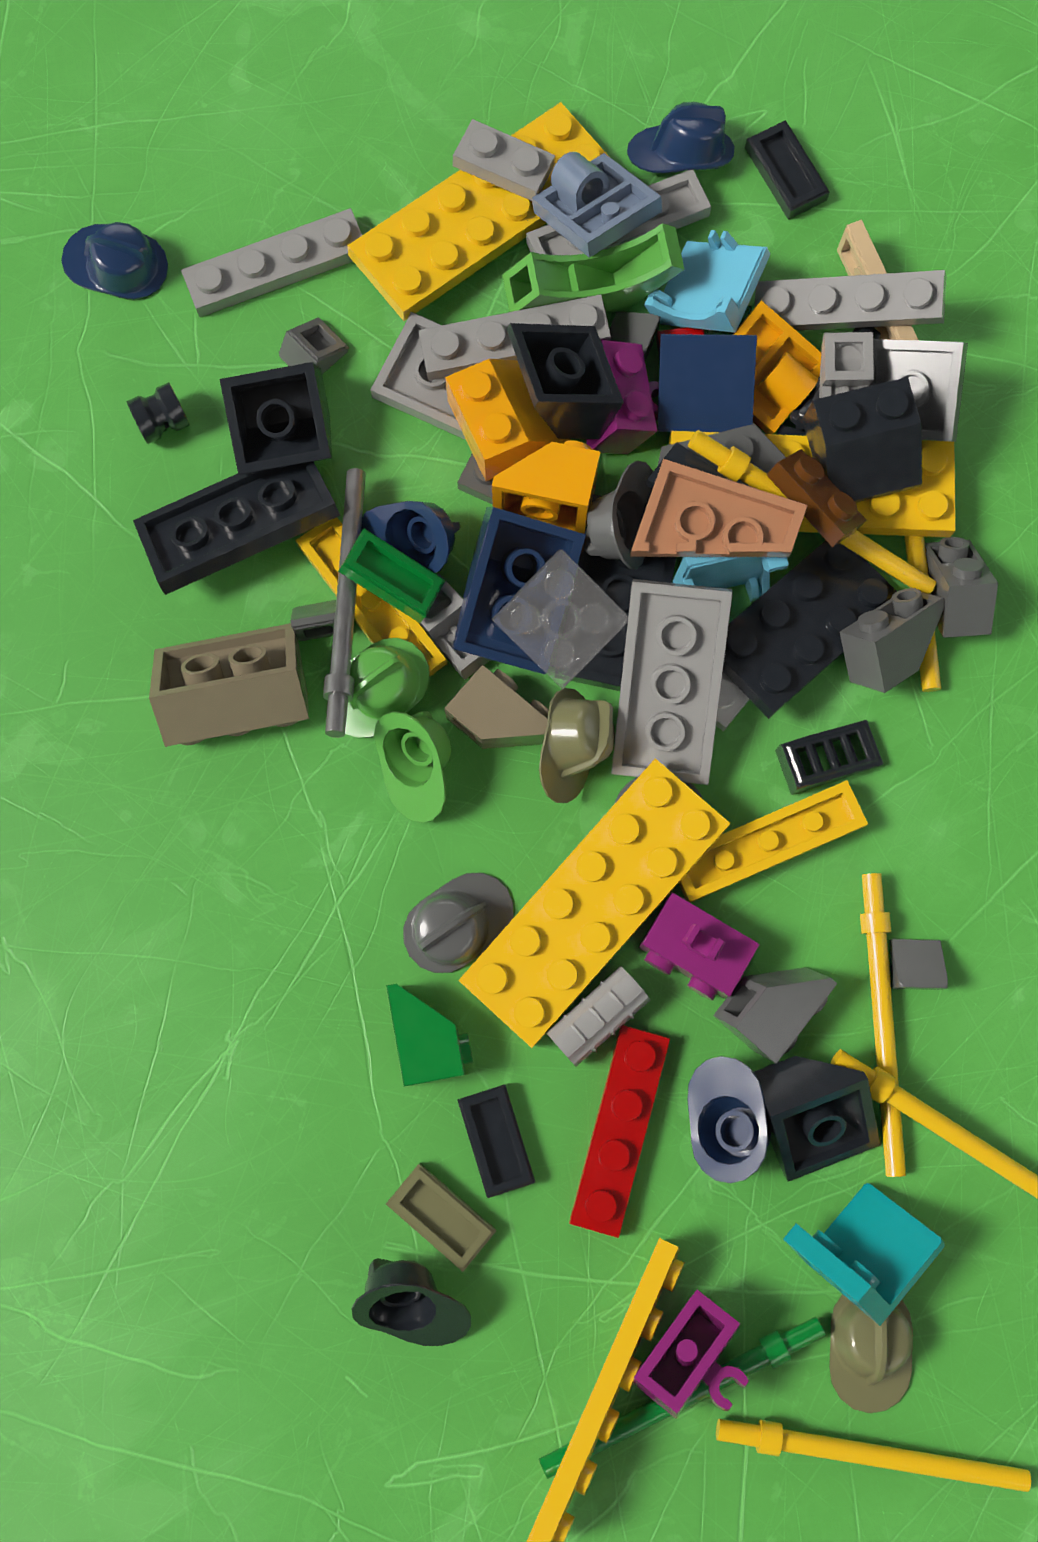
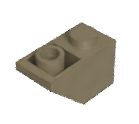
[444,665,549,749]

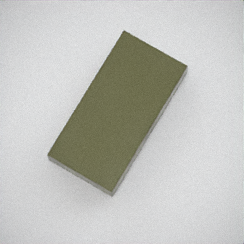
[386,1163,496,1272]

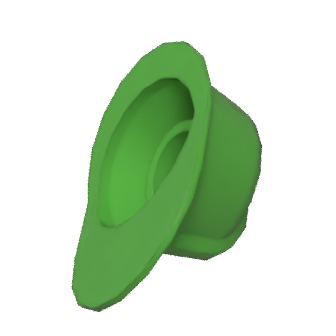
[327,638,430,738]
[374,711,452,823]

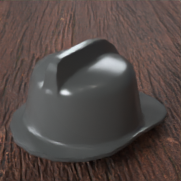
[583,461,653,569]
[403,873,513,973]

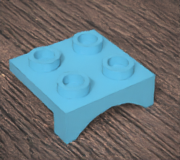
[644,230,771,333]
[672,557,789,602]

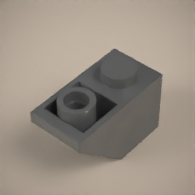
[925,537,998,638]
[840,588,944,693]
[713,967,837,1064]

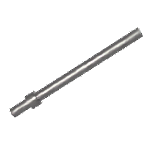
[323,468,366,738]

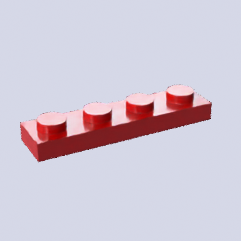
[569,1025,670,1238]

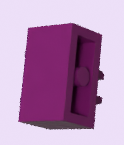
[586,340,659,455]
[639,893,759,1001]
[633,1290,749,1419]

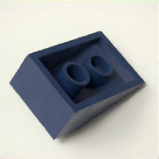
[452,507,586,675]

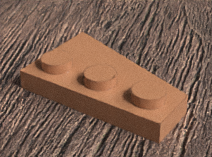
[630,459,807,557]

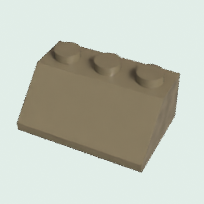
[149,623,309,747]

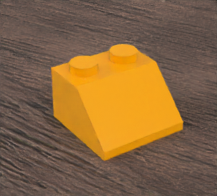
[445,359,571,481]
[492,440,600,534]

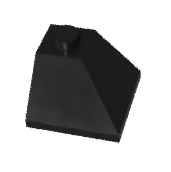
[753,1056,880,1182]

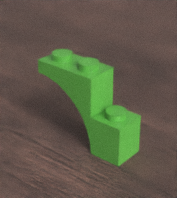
[502,223,685,313]

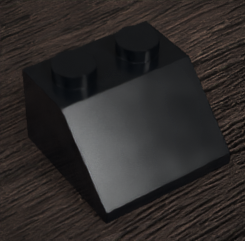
[507,323,624,439]
[219,362,332,475]
[802,377,922,503]

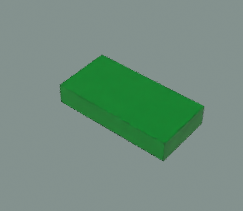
[338,529,446,623]

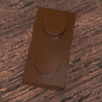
[767,449,867,547]

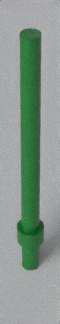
[539,1316,826,1479]

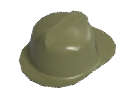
[539,688,615,803]
[829,1294,913,1413]

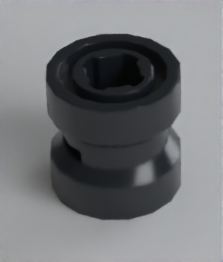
[126,382,190,444]

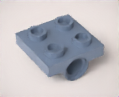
[532,152,662,258]

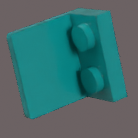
[783,1183,945,1326]

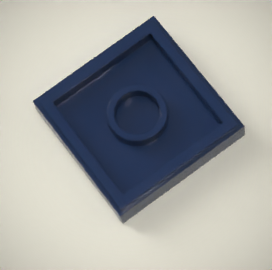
[657,334,757,432]

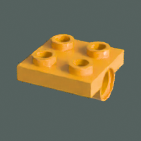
[733,300,821,434]

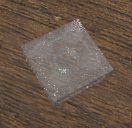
[491,549,628,689]

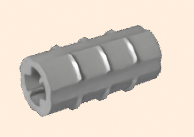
[546,966,650,1067]

